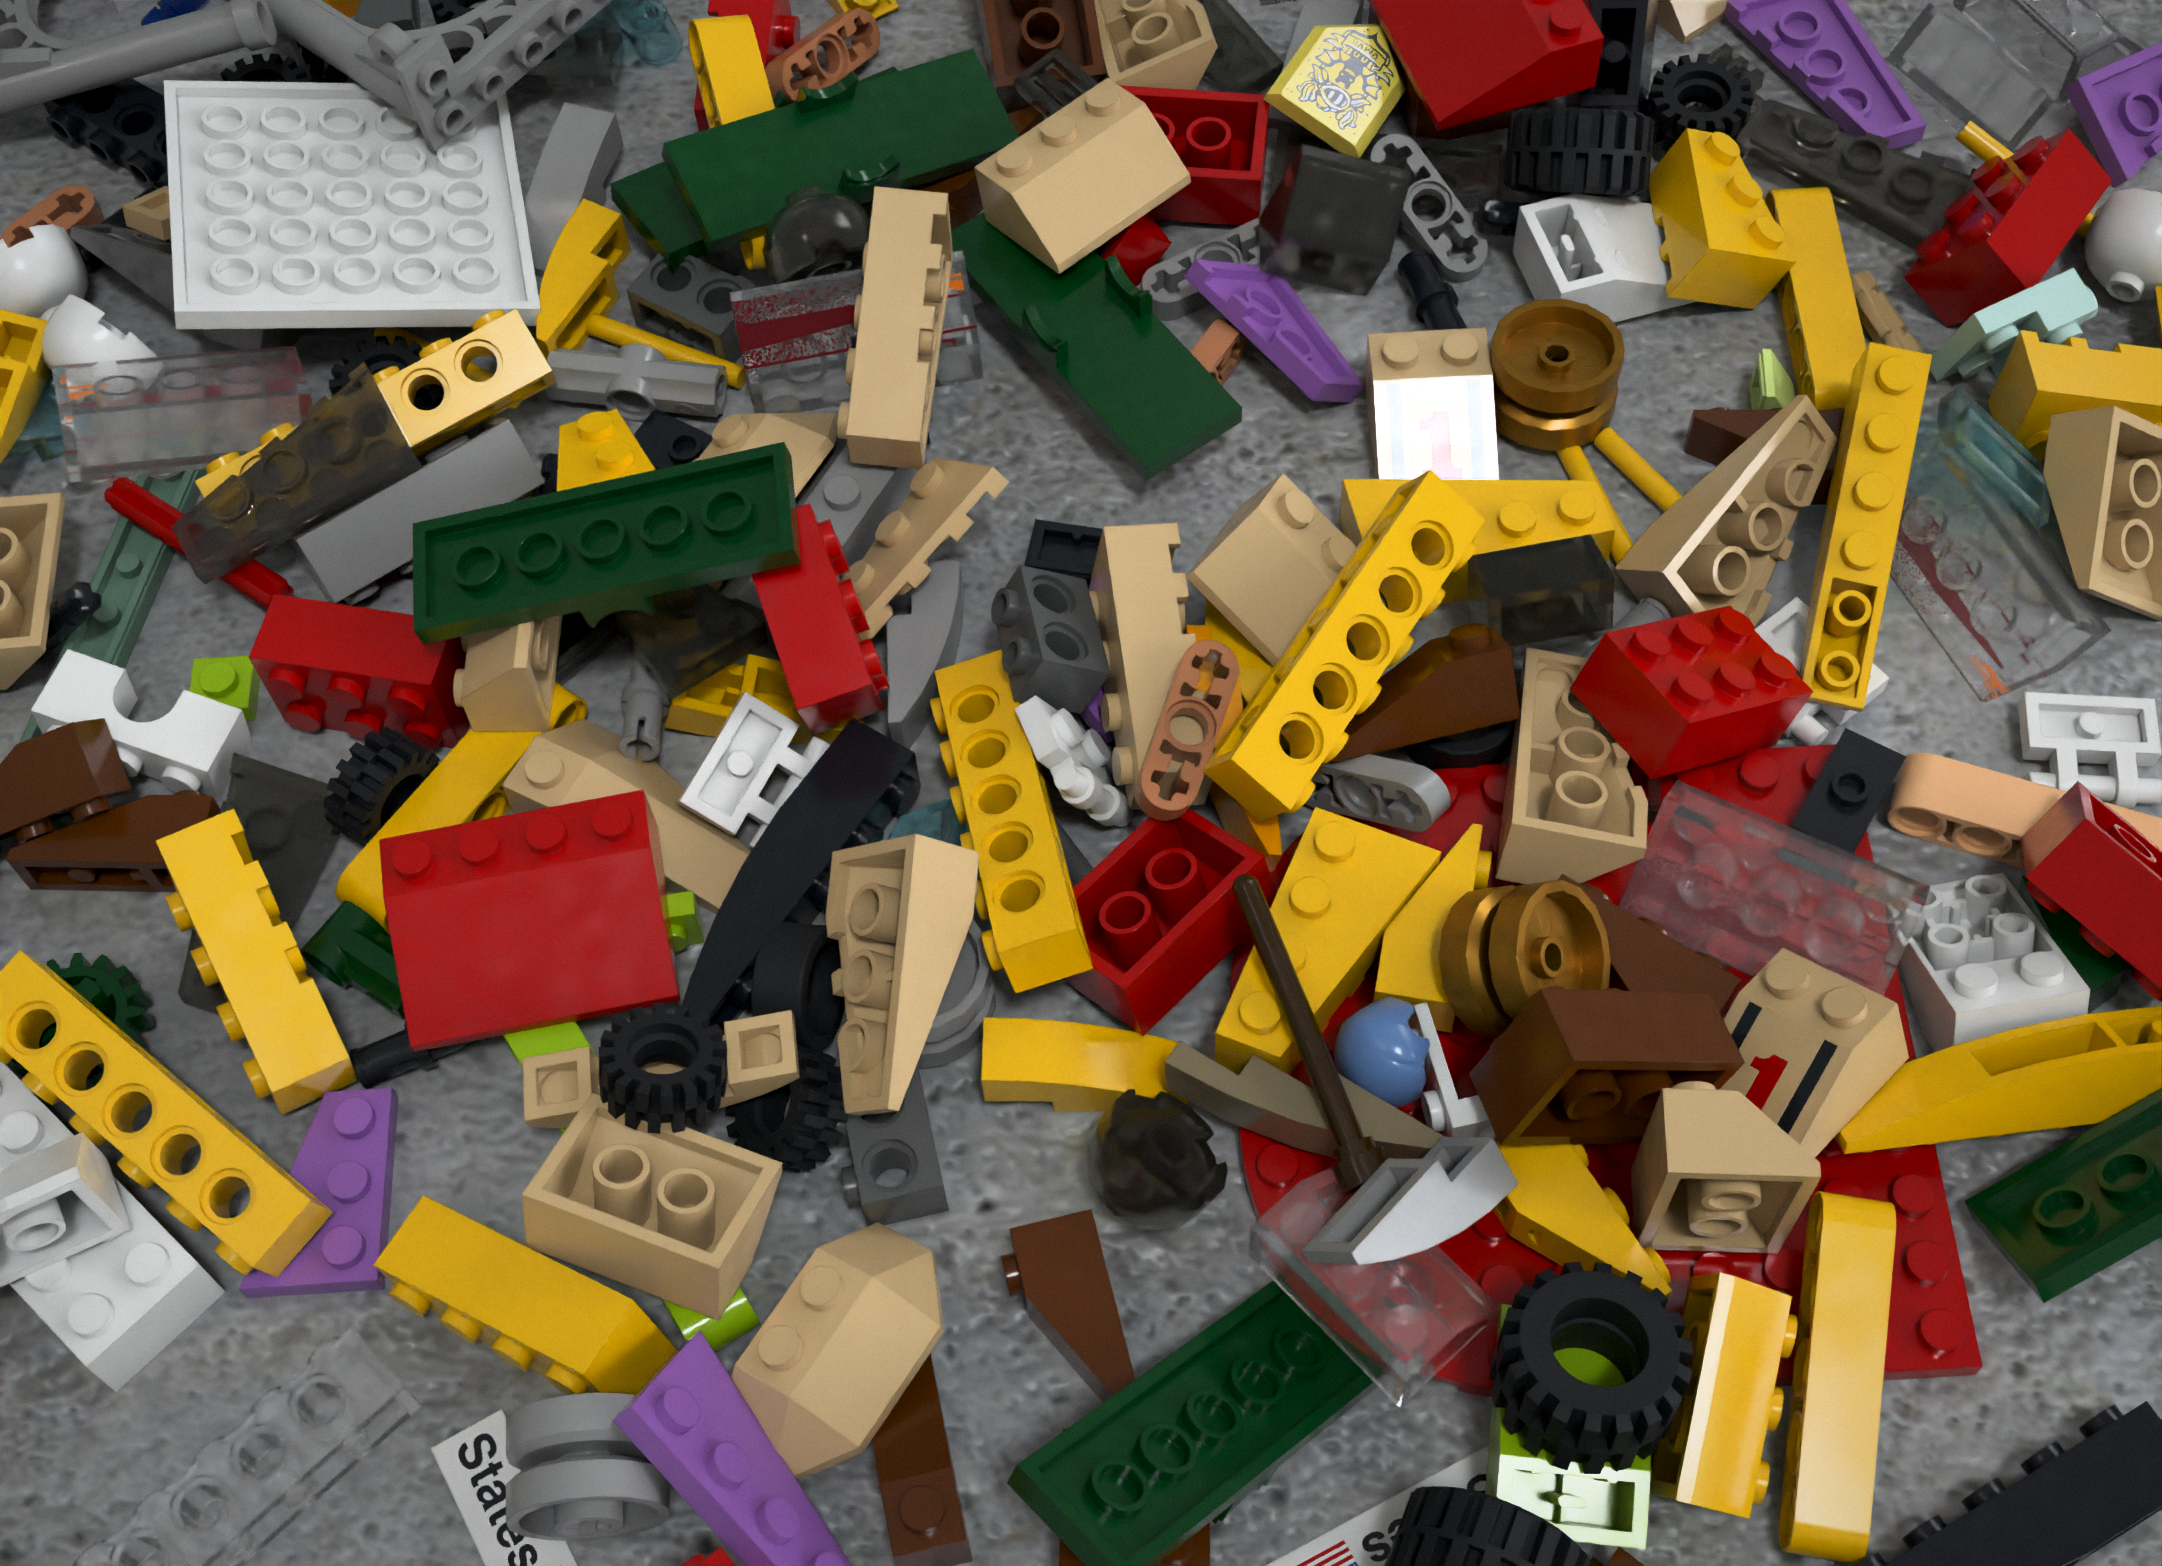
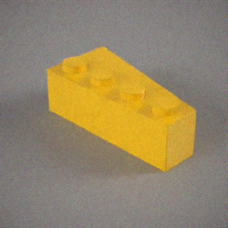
[1339,479,1616,605]
[1214,807,1441,1075]
[156,808,357,1115]
[373,1195,677,1395]

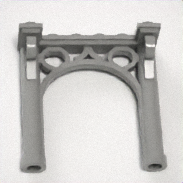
[0,0,277,115]
[224,0,612,152]

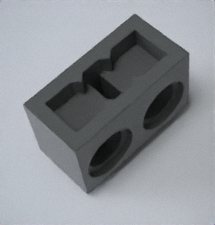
[626,253,766,363]
[991,565,1111,714]
[835,1063,949,1226]

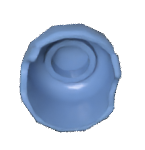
[1333,996,1430,1108]

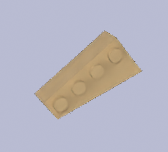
[837,186,953,469]
[1089,523,1214,810]

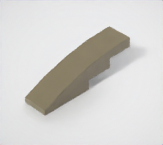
[1165,1041,1445,1159]

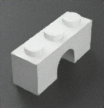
[31,649,252,800]

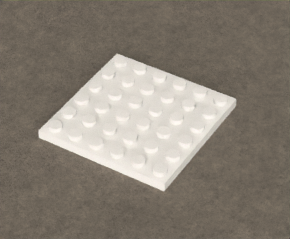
[164,80,541,330]

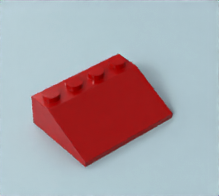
[1368,0,1604,131]
[379,790,680,1052]

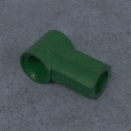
[300,901,405,1019]

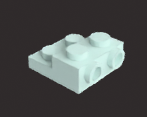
[1930,268,2099,382]

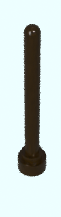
[1232,874,1389,1195]

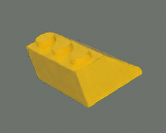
[1650,1273,1798,1519]

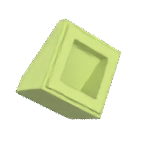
[1749,349,1796,410]

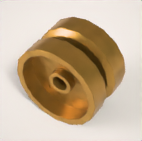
[1490,299,1625,451]
[1439,880,1611,1038]

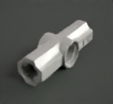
[545,343,728,422]

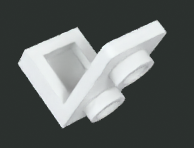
[1409,1002,1498,1142]

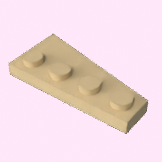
[841,457,1009,641]

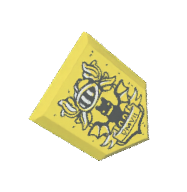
[1264,24,1406,163]

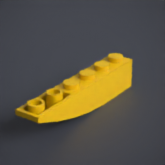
[1800,342,1932,712]
[1834,1006,2162,1154]

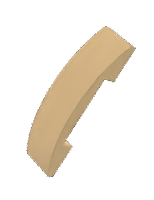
[522,1010,800,1128]

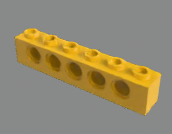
[195,309,557,552]
[1202,470,1486,821]
[930,649,1093,993]
[0,950,333,1278]

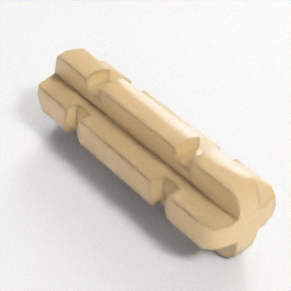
[1850,270,1923,353]

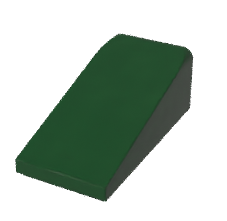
[2019,875,2125,1014]

